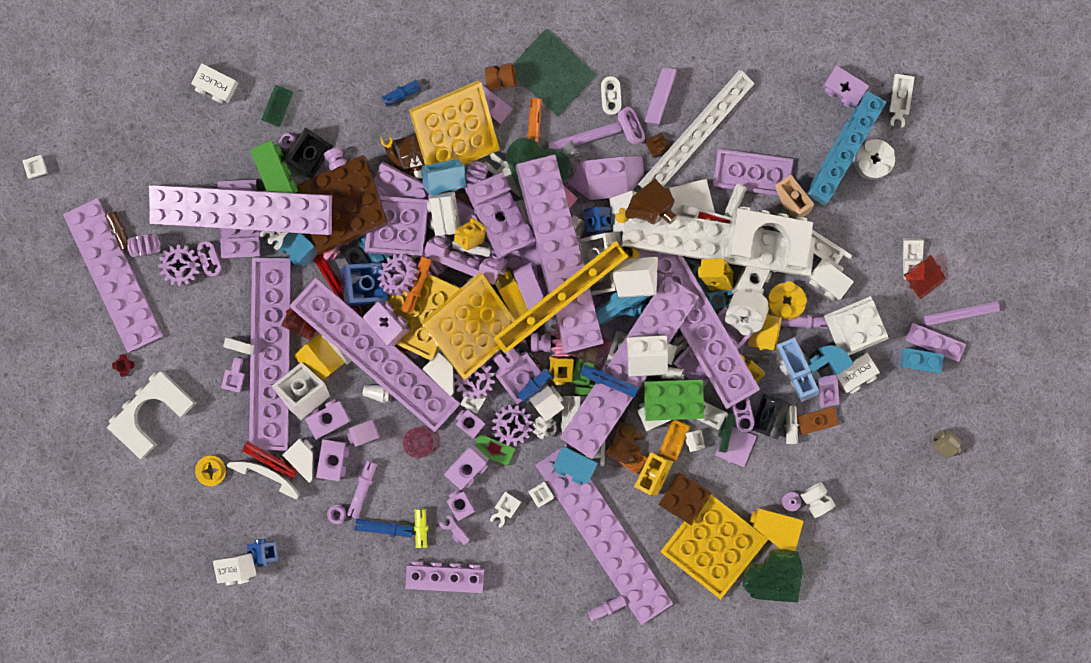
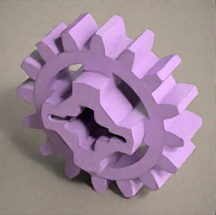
[158,245,201,286]
[378,254,418,296]
[454,362,495,400]
[492,404,533,446]

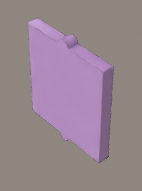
[715,424,757,467]

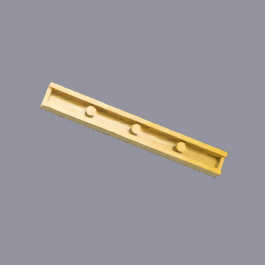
[493,241,629,353]

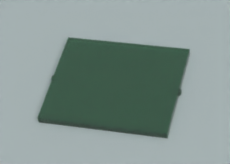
[513,29,597,117]

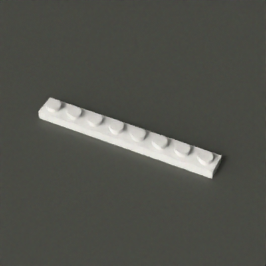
[638,70,754,188]

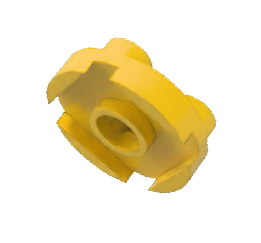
[768,281,807,320]

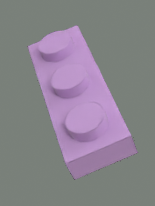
[905,323,966,362]

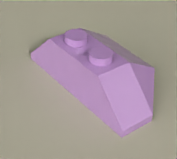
[567,157,645,200]

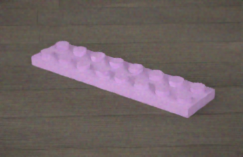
[63,198,164,353]

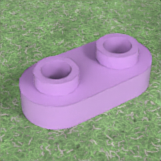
[618,107,645,145]

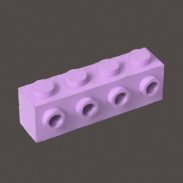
[405,561,484,593]

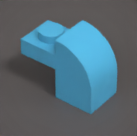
[808,346,854,375]

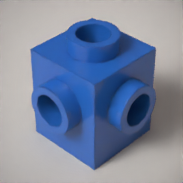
[584,207,613,235]
[247,538,278,567]

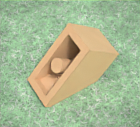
[775,175,814,219]

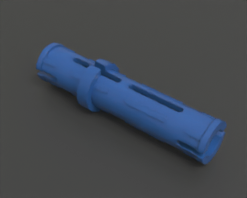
[580,364,639,398]
[354,518,413,538]

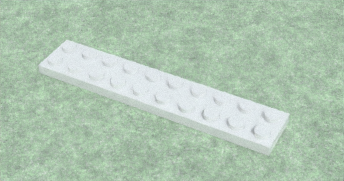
[621,207,815,277]

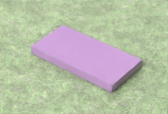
[713,149,794,196]

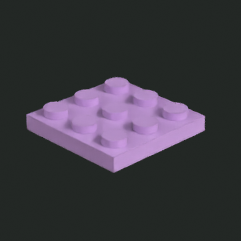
[365,196,428,257]

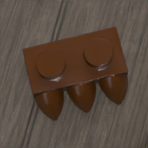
[608,421,644,464]

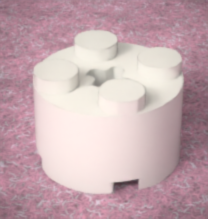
[853,139,895,180]
[725,290,769,335]

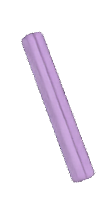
[548,122,622,153]
[924,301,1000,326]

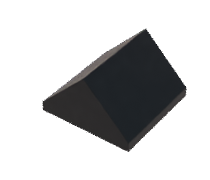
[285,127,333,178]
[752,394,791,440]

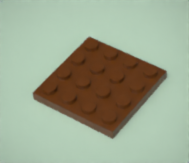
[297,155,389,255]

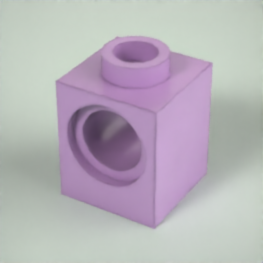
[455,409,486,439]
[447,490,475,521]

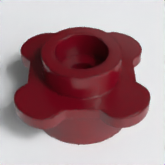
[112,354,135,377]

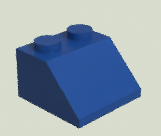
[341,263,388,307]

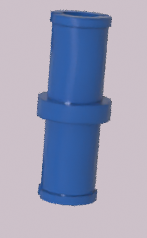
[382,79,421,107]
[517,368,553,403]

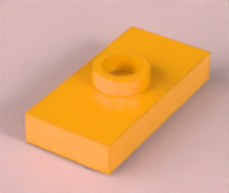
[658,420,691,462]

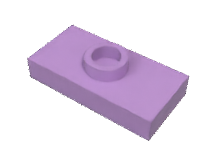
[482,85,513,124]

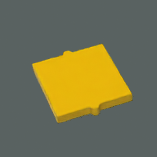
[748,313,782,351]

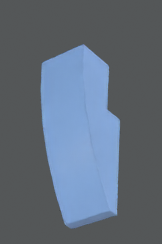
[777,337,819,402]

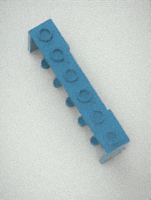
[806,91,886,206]

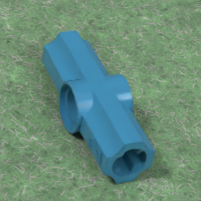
[595,292,650,325]

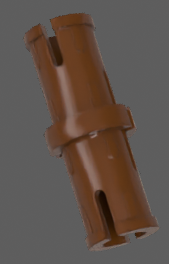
[105,211,128,250]

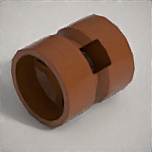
[485,63,517,91]

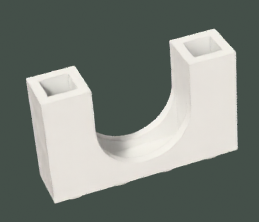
[727,207,813,271]
[107,371,196,459]

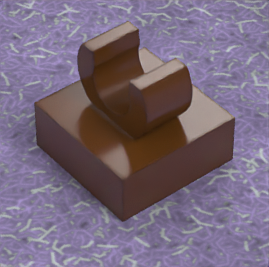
[644,132,670,158]

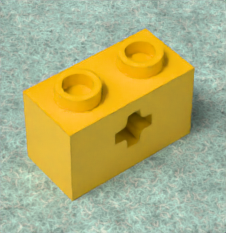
[698,258,734,291]
[634,452,674,496]

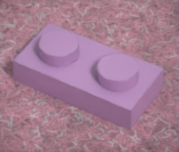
[817,374,839,408]

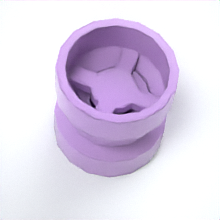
[324,147,347,171]
[531,333,551,352]

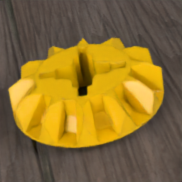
[195,455,226,486]

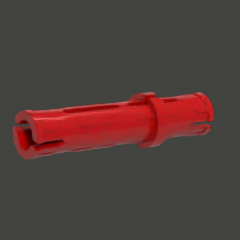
[242,441,297,479]

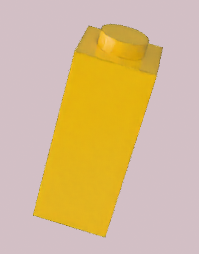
[495,269,528,320]
[750,507,804,558]

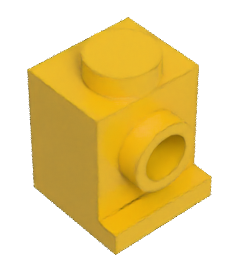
[454,217,486,251]
[549,356,574,385]

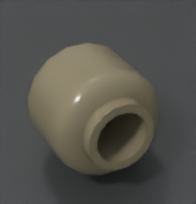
[932,430,962,458]

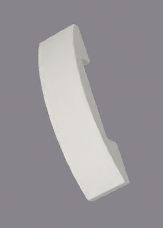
[227,461,300,499]

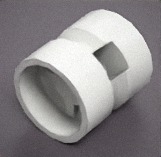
[800,482,836,518]

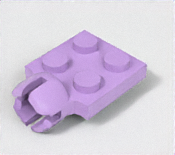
[493,348,541,404]

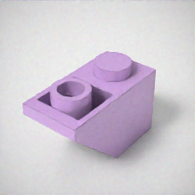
[347,419,380,447]

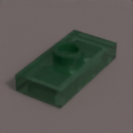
[261,85,294,128]
[718,414,735,453]

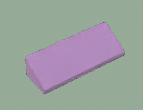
[645,68,677,126]

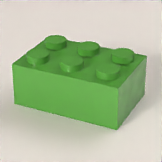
[250,141,299,193]
[643,379,704,421]

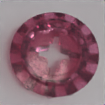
[403,427,433,458]

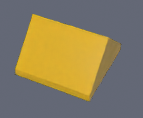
[294,334,345,381]

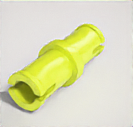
[413,508,429,548]

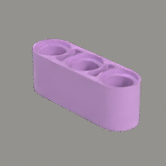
[513,263,546,309]
[731,396,754,432]

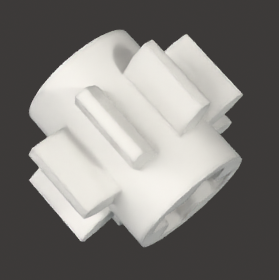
[533,416,556,440]

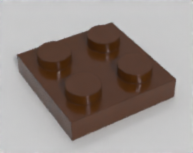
[658,473,712,526]

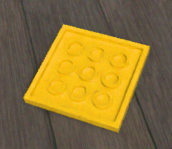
[409,80,500,165]
[386,267,460,361]
[420,272,515,380]
[660,494,768,600]

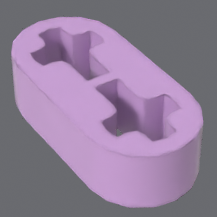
[197,241,222,277]

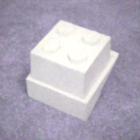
[824,296,889,356]

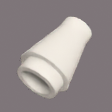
[363,385,392,403]

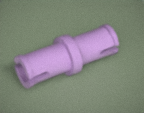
[587,595,627,622]

